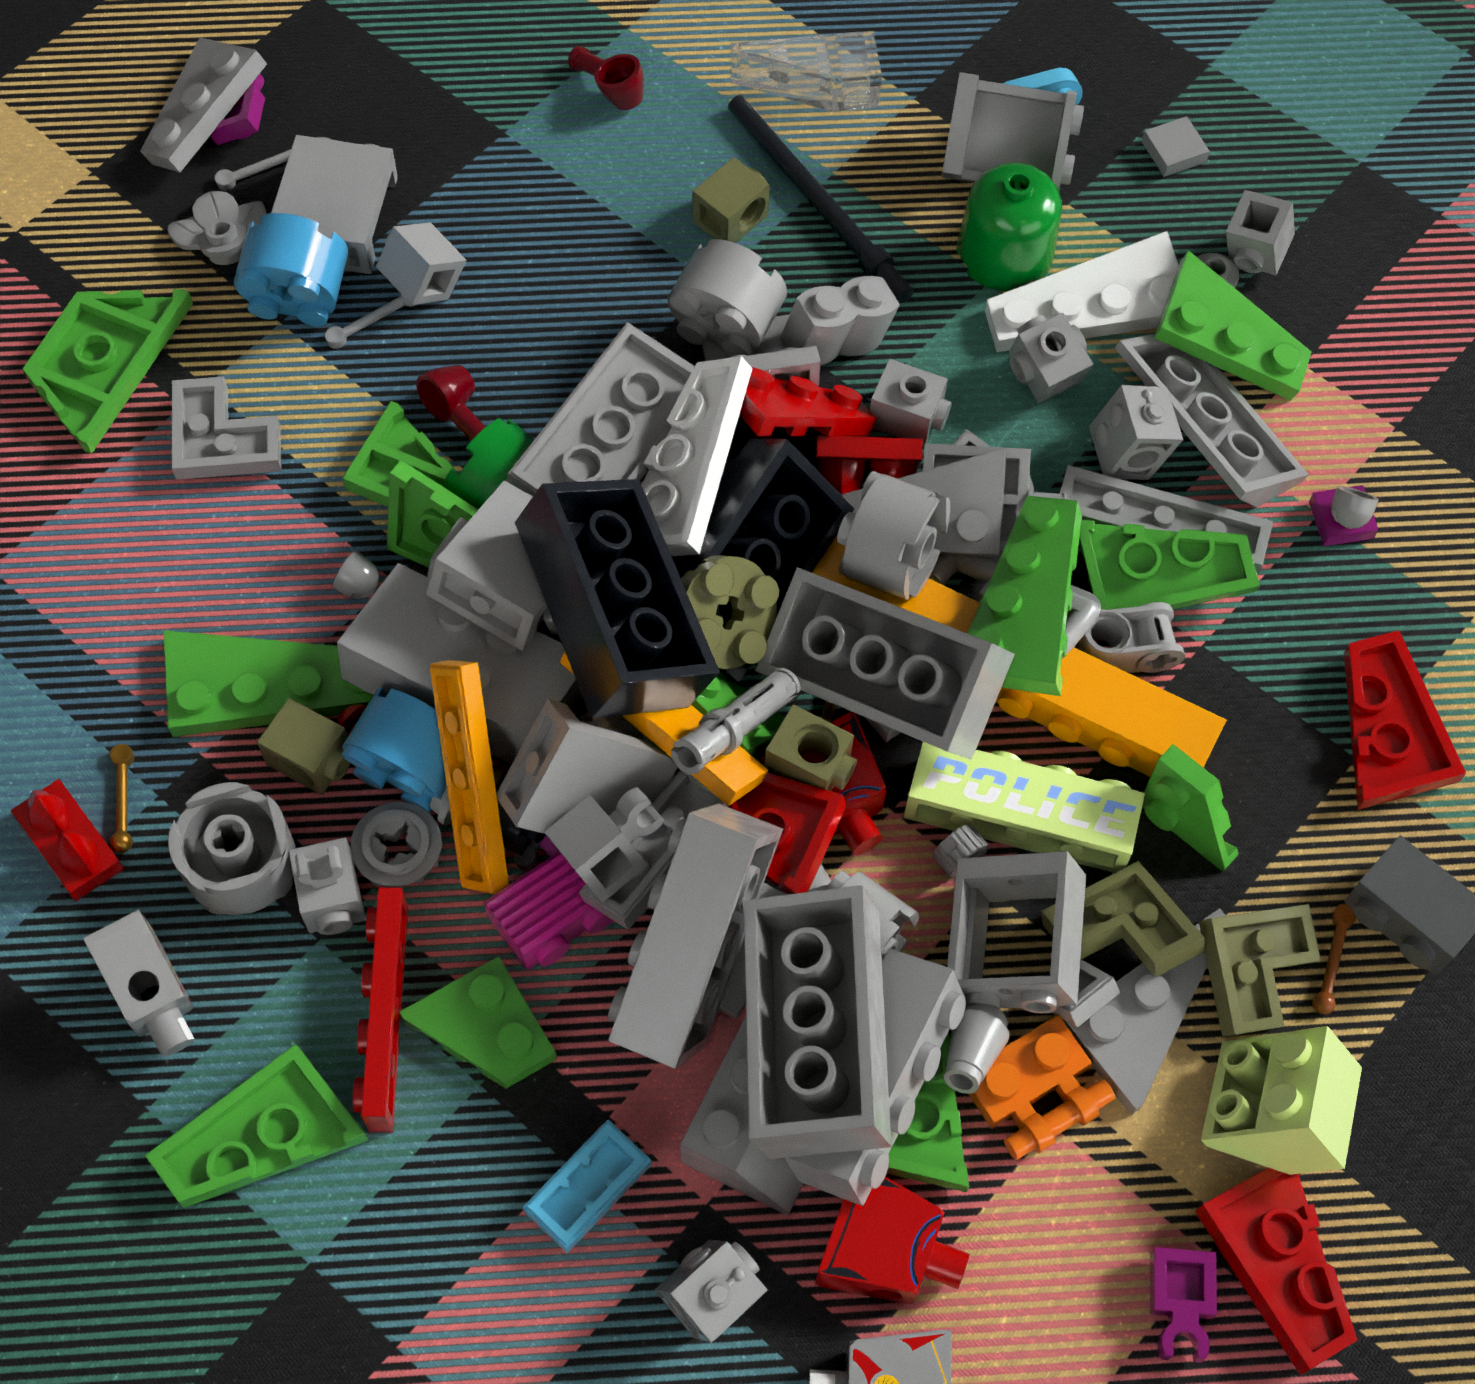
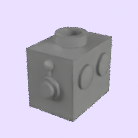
[1089,385,1183,480]
[654,1240,768,1343]

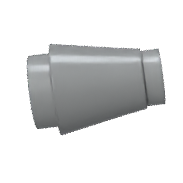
[944,1004,1009,1094]

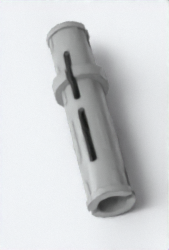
[671,668,801,774]

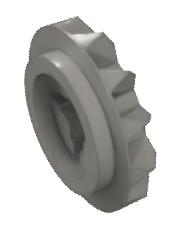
[350,802,443,888]

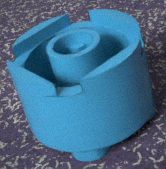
[234,213,348,326]
[341,687,447,814]

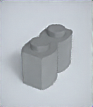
[780,276,900,365]

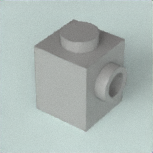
[1226,190,1295,275]
[376,222,467,305]
[870,359,952,447]

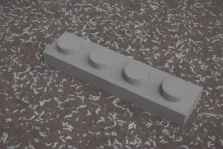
[1060,465,1273,576]

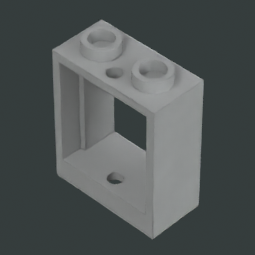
[947,851,1086,1013]

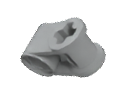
[1075,602,1185,673]

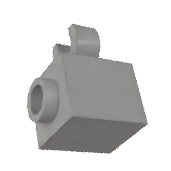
[544,787,664,903]
[289,837,366,935]

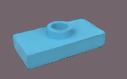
[523,1120,652,1254]

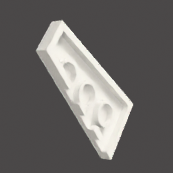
[985,231,1179,352]
[641,356,752,556]

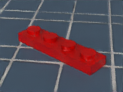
[353,887,409,1132]

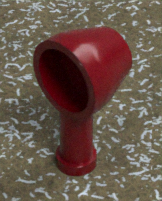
[568,46,644,110]
[416,365,485,441]

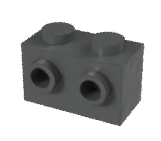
[1344,835,1475,977]

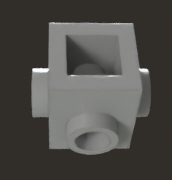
[1009,312,1094,404]

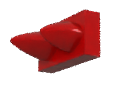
[815,435,923,495]
[10,779,124,902]

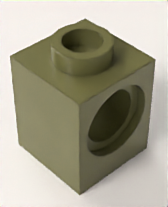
[692,157,770,243]
[257,698,351,795]
[764,704,857,791]

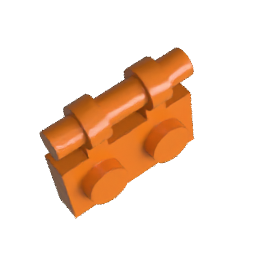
[969,1014,1116,1160]

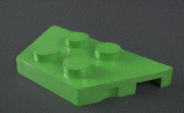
[23,289,193,454]

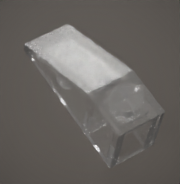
[730,31,882,112]

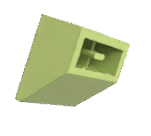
[1201,1026,1362,1175]

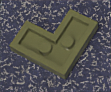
[1041,861,1205,978]
[1199,904,1321,1037]

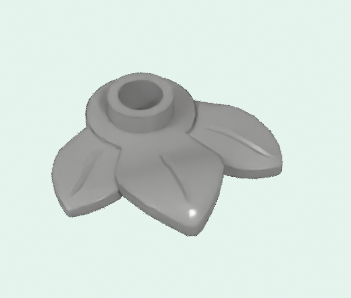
[168,191,267,265]

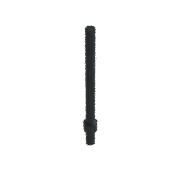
[728,95,914,304]

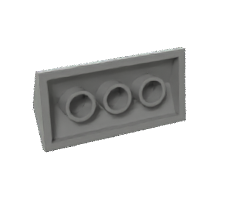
[1115,334,1309,507]

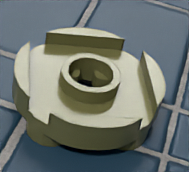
[681,555,779,669]

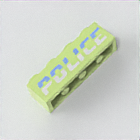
[904,742,1145,873]

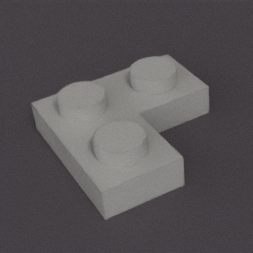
[172,376,281,480]

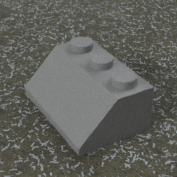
[680,1017,804,1216]

